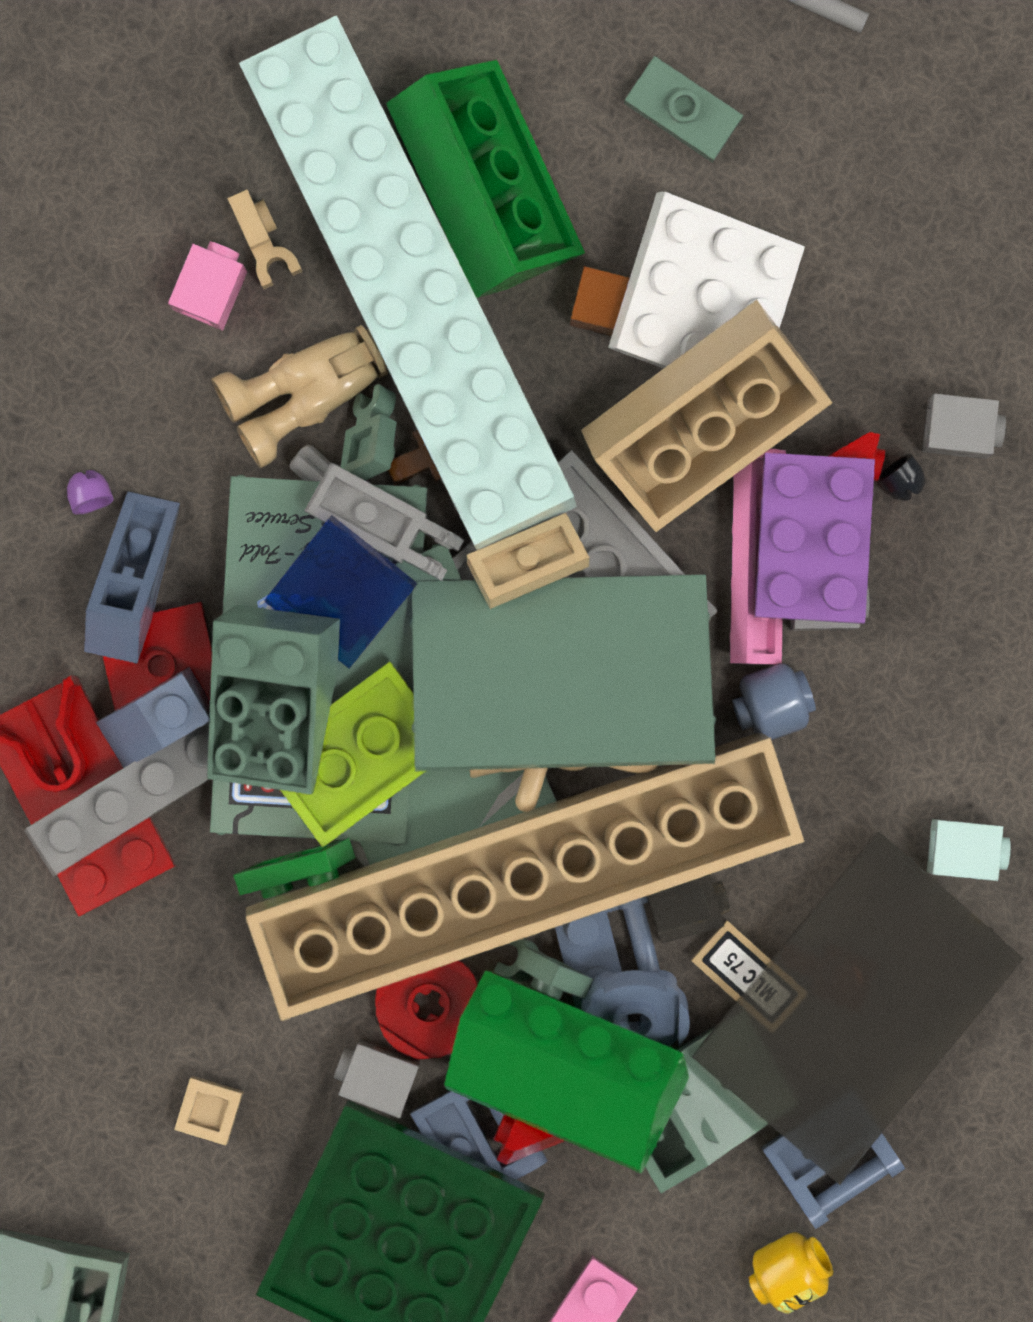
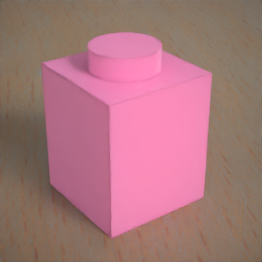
[168,241,247,331]

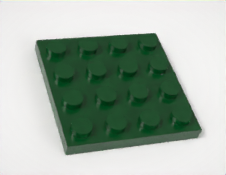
[256,1100,545,1322]

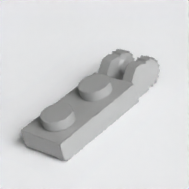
[304,463,464,581]

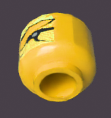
[749,1232,833,1314]

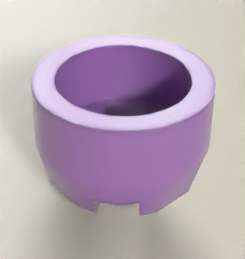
[67,470,114,514]

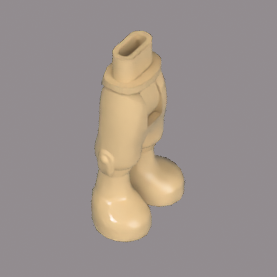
[211,325,388,468]

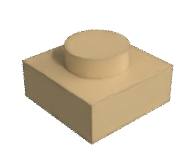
[174,1076,244,1146]

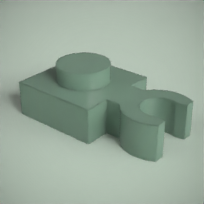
[340,384,397,481]

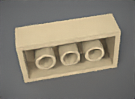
[581,300,832,532]

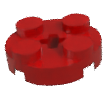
[375,960,478,1059]

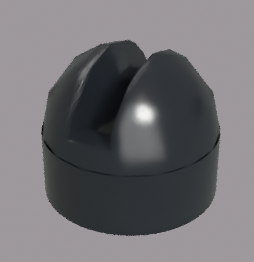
[878,454,925,501]

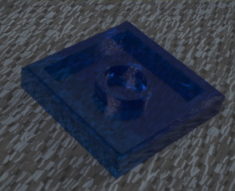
[264,515,418,669]

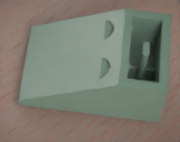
[207,605,340,794]
[645,1009,798,1193]
[0,1229,130,1322]

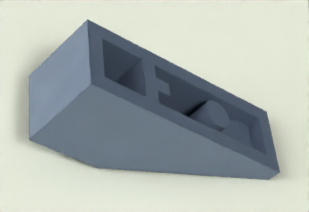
[84,491,180,663]

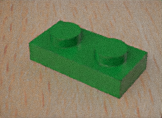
[233,838,356,898]

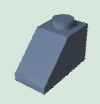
[96,667,210,768]

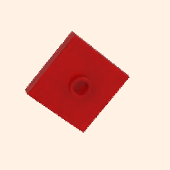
[103,602,212,710]

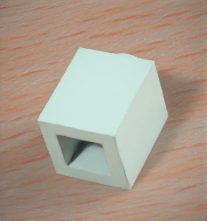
[927,819,1010,881]

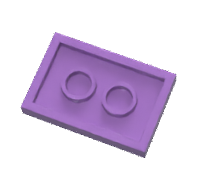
[754,453,875,624]

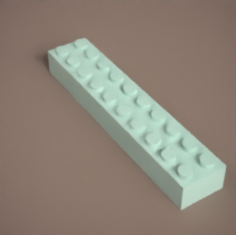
[239,15,577,550]

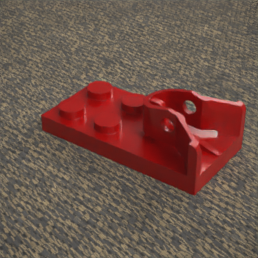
[0,675,176,917]

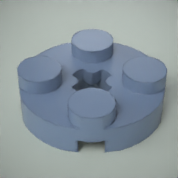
[580,970,690,1047]

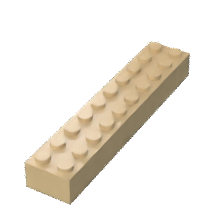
[245,733,804,1021]

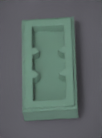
[624,56,743,163]

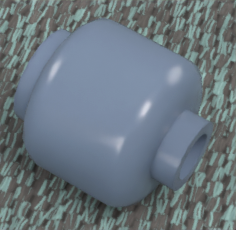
[732,663,816,740]

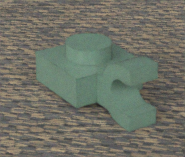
[494,938,594,1000]

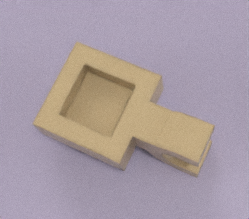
[227,190,303,289]

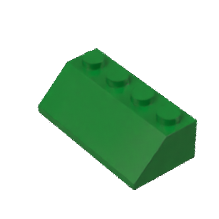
[386,60,585,298]
[444,971,689,1174]

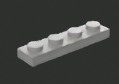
[24,722,210,877]

